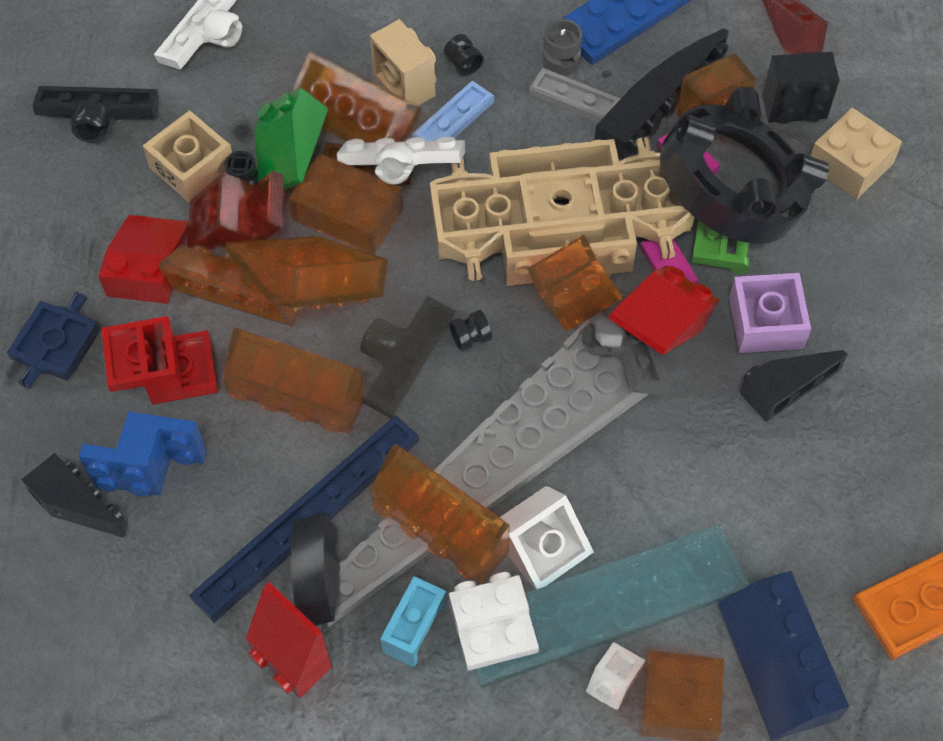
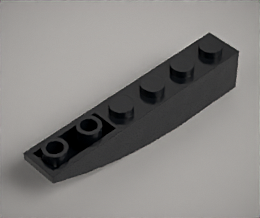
[594,28,729,160]

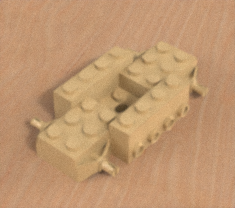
[430,137,694,286]

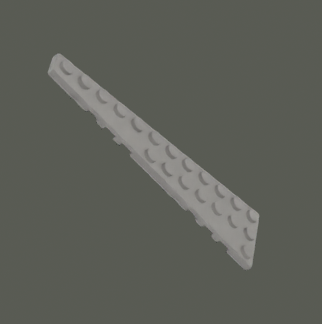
[326,317,648,627]

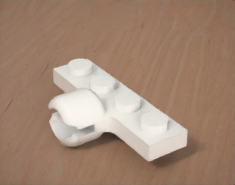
[154,0,243,70]
[337,137,466,185]

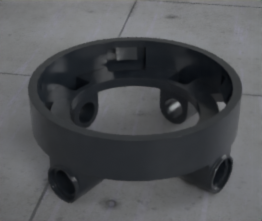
[660,87,829,244]

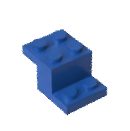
[79,412,207,497]

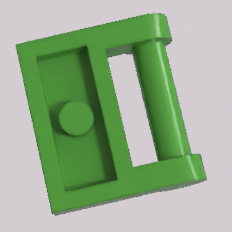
[691,220,750,274]

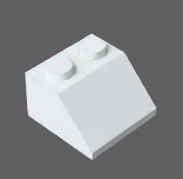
[491,486,594,591]

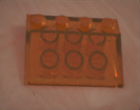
[225,236,388,312]

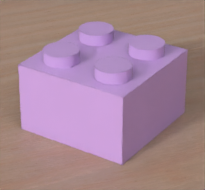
[729,273,811,353]

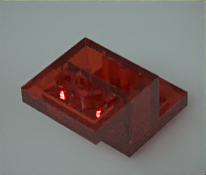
[187,170,285,257]

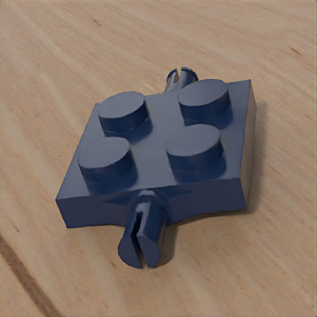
[7,292,100,389]

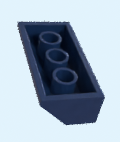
[717,571,849,741]

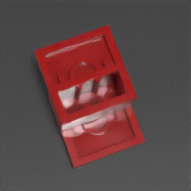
[101,316,218,405]

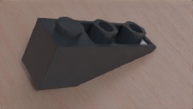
[21,453,126,538]

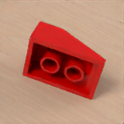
[98,215,191,304]
[608,265,720,355]
[246,582,332,698]

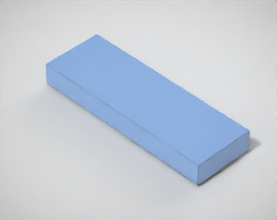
[412,80,494,141]

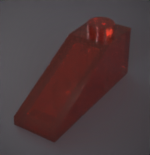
[762,0,828,54]

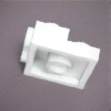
[449,572,539,671]

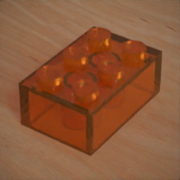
[288,153,404,255]

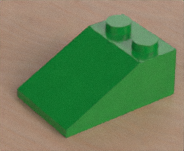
[254,87,328,199]

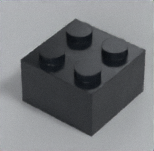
[762,51,840,123]

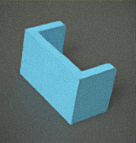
[380,576,447,667]

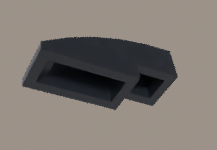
[291,512,340,626]

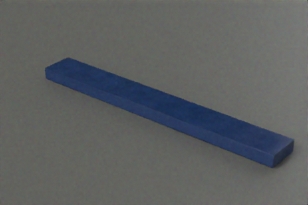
[189,415,419,623]

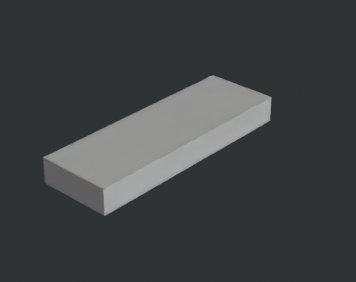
[529,68,621,123]

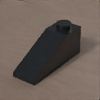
[740,350,848,422]

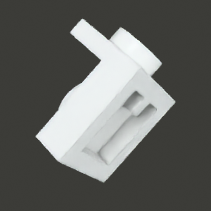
[586,642,645,710]

